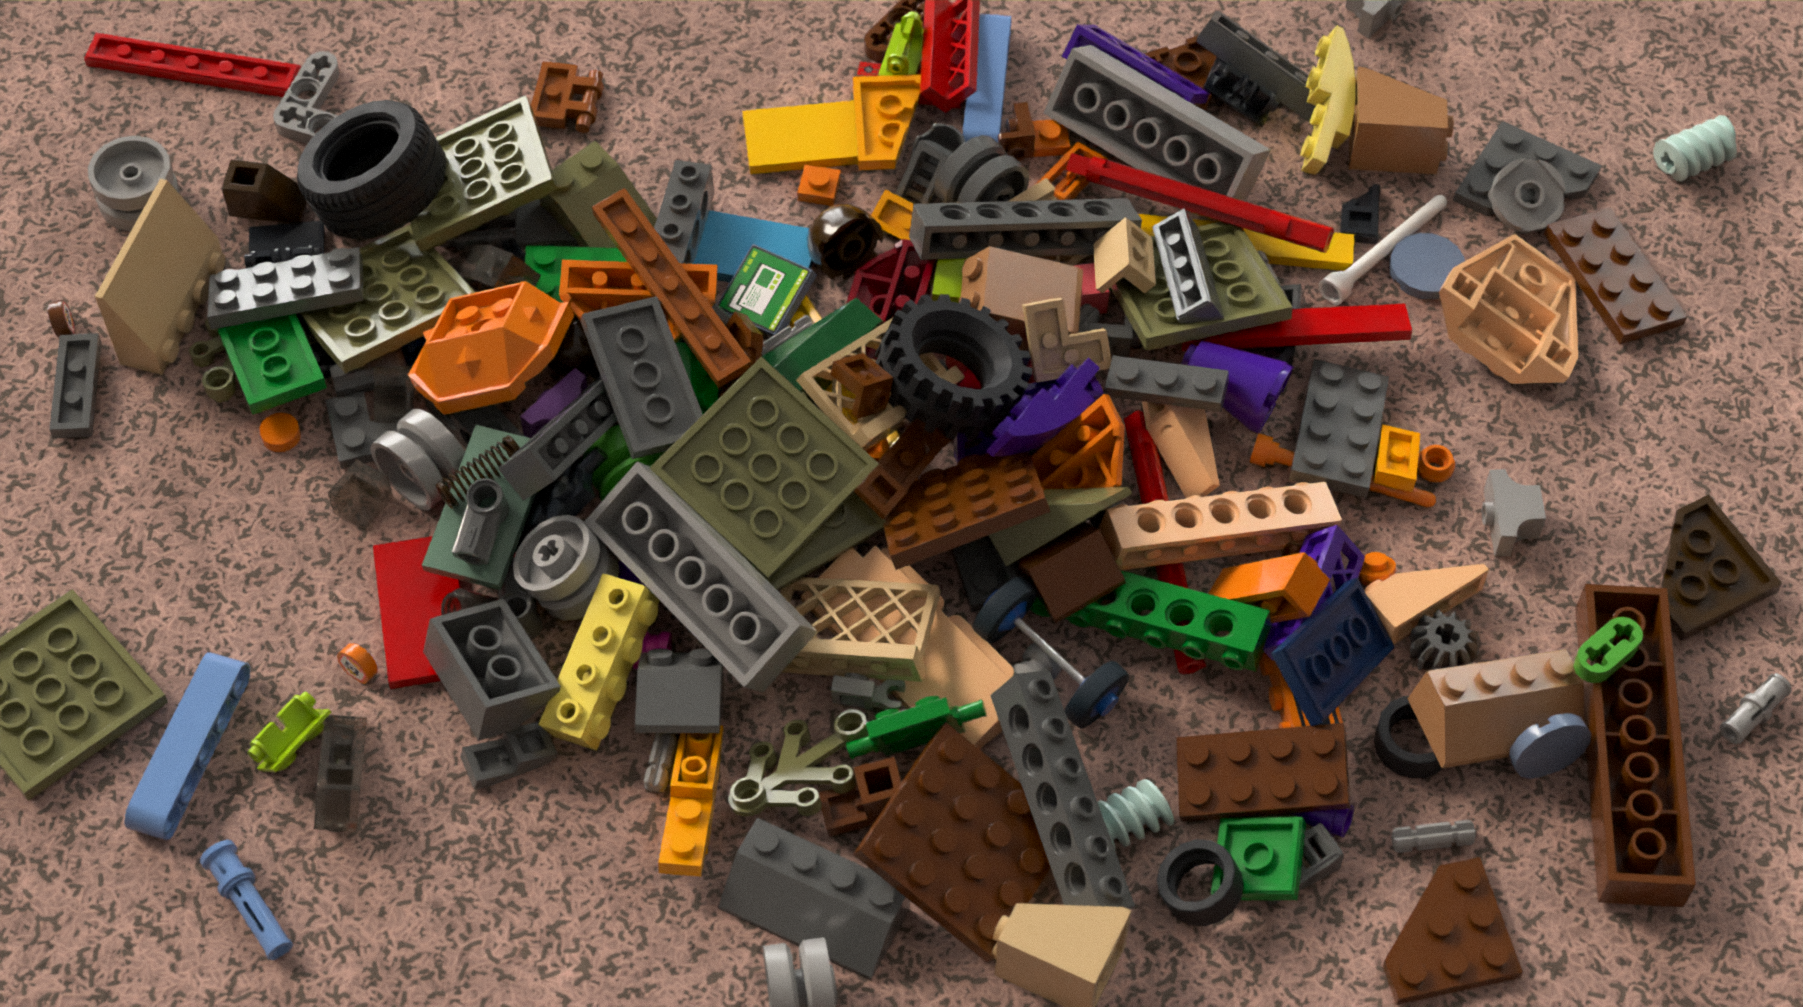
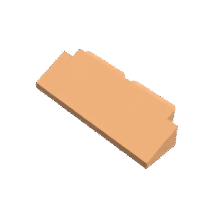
[801,545,1014,749]

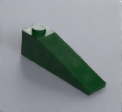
[762,298,885,404]

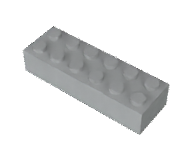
[1044,45,1271,201]
[584,461,818,692]

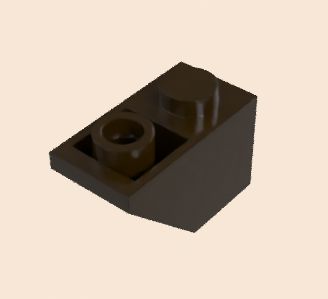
[221,159,308,223]

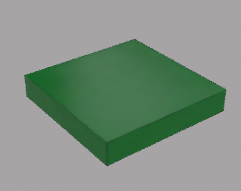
[1211,817,1306,901]

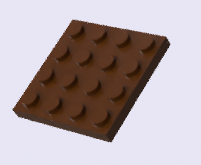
[883,451,1051,570]
[853,722,1051,962]

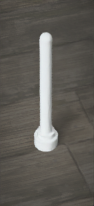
[1319,195,1447,305]

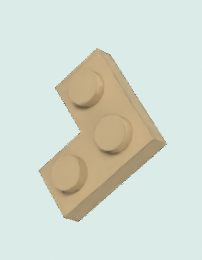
[1022,297,1111,383]

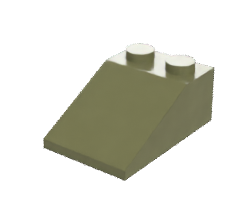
[539,141,657,248]
[989,487,1132,566]

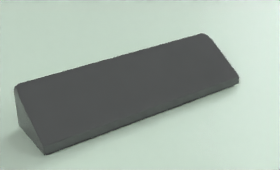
[1196,10,1316,122]
[1152,209,1224,324]

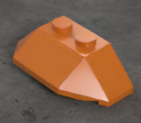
[559,260,718,343]
[1031,394,1125,491]

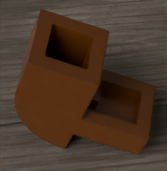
[819,756,902,837]

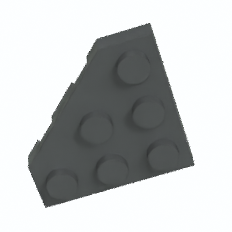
[1453,121,1602,216]

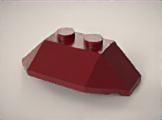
[846,239,938,360]

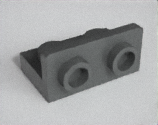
[950,535,1023,613]

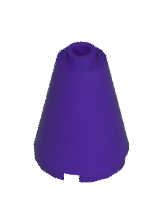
[1181,340,1294,434]

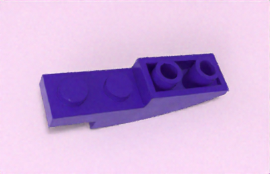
[987,357,1100,457]

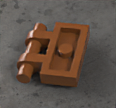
[531,61,604,133]

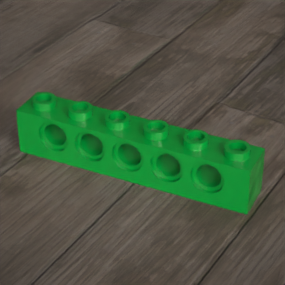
[1030,570,1272,672]

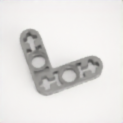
[273,51,340,144]

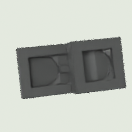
[460,721,558,790]

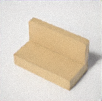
[1093,217,1156,293]

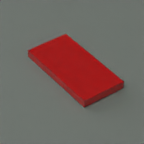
[373,536,463,689]

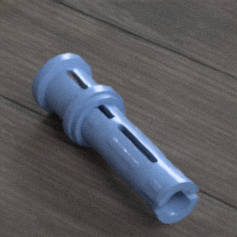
[200,840,293,960]

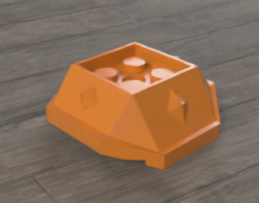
[408,281,574,415]

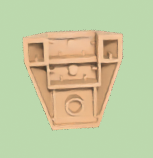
[1439,234,1578,384]

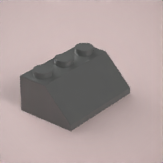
[423,599,561,741]

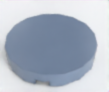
[1389,233,1465,300]
[1509,713,1592,779]

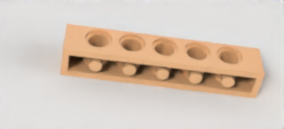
[1098,482,1342,570]

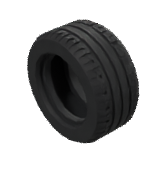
[297,100,447,240]

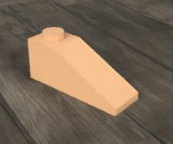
[1364,564,1489,644]

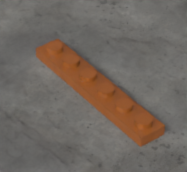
[592,188,752,388]

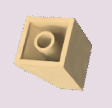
[992,903,1131,1007]

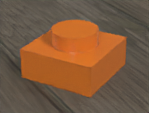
[1032,120,1070,157]
[797,165,841,206]

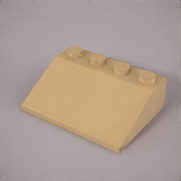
[95,179,225,375]

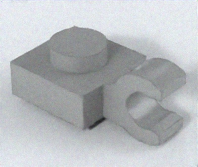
[831,673,906,712]

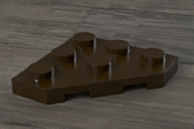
[1661,494,1782,641]

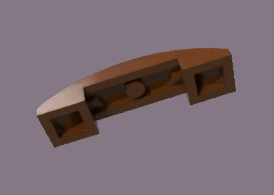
[854,418,952,519]

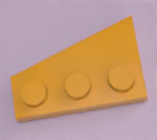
[853,74,921,170]

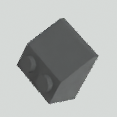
[635,648,724,733]

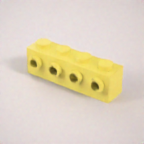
[538,574,660,751]

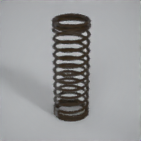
[435,435,520,509]

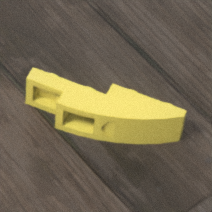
[1301,25,1356,175]

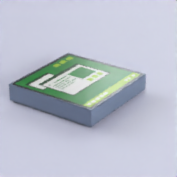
[718,244,817,336]

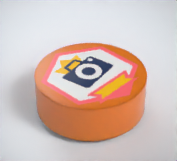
[337,643,378,684]

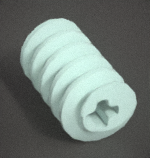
[1653,115,1737,181]
[1097,779,1174,849]

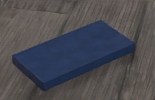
[1271,578,1395,726]

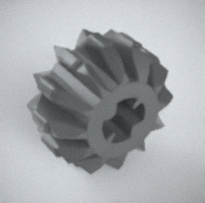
[1409,608,1480,670]

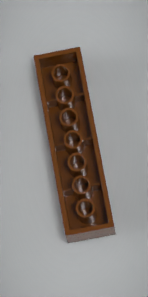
[1575,584,1696,907]

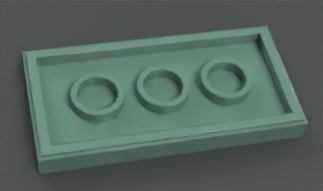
[422,425,537,591]

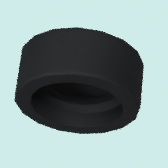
[1374,696,1442,779]
[1157,839,1244,927]

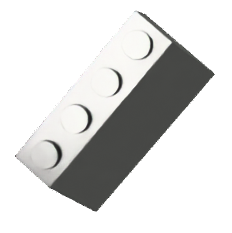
[718,818,910,980]

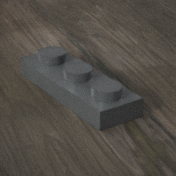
[49,333,102,439]
[1105,356,1229,412]

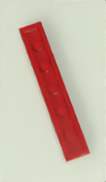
[84,33,301,97]
[1181,303,1412,351]

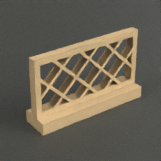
[796,318,965,451]
[780,577,941,682]

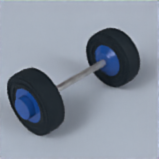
[973,576,1130,729]

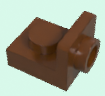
[998,102,1035,161]
[830,353,894,419]

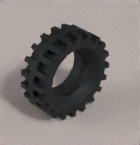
[875,294,1032,440]

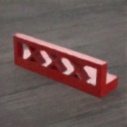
[920,0,980,113]

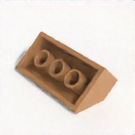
[1407,649,1584,769]

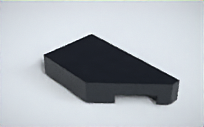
[1340,184,1380,244]

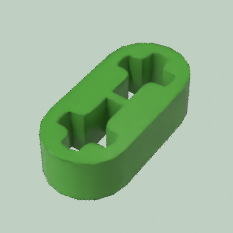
[1574,617,1643,683]

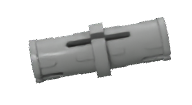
[1719,673,1792,744]

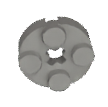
[1488,158,1566,234]

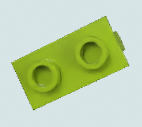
[878,11,923,76]
[247,691,332,772]

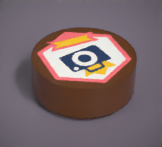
[48,299,75,338]

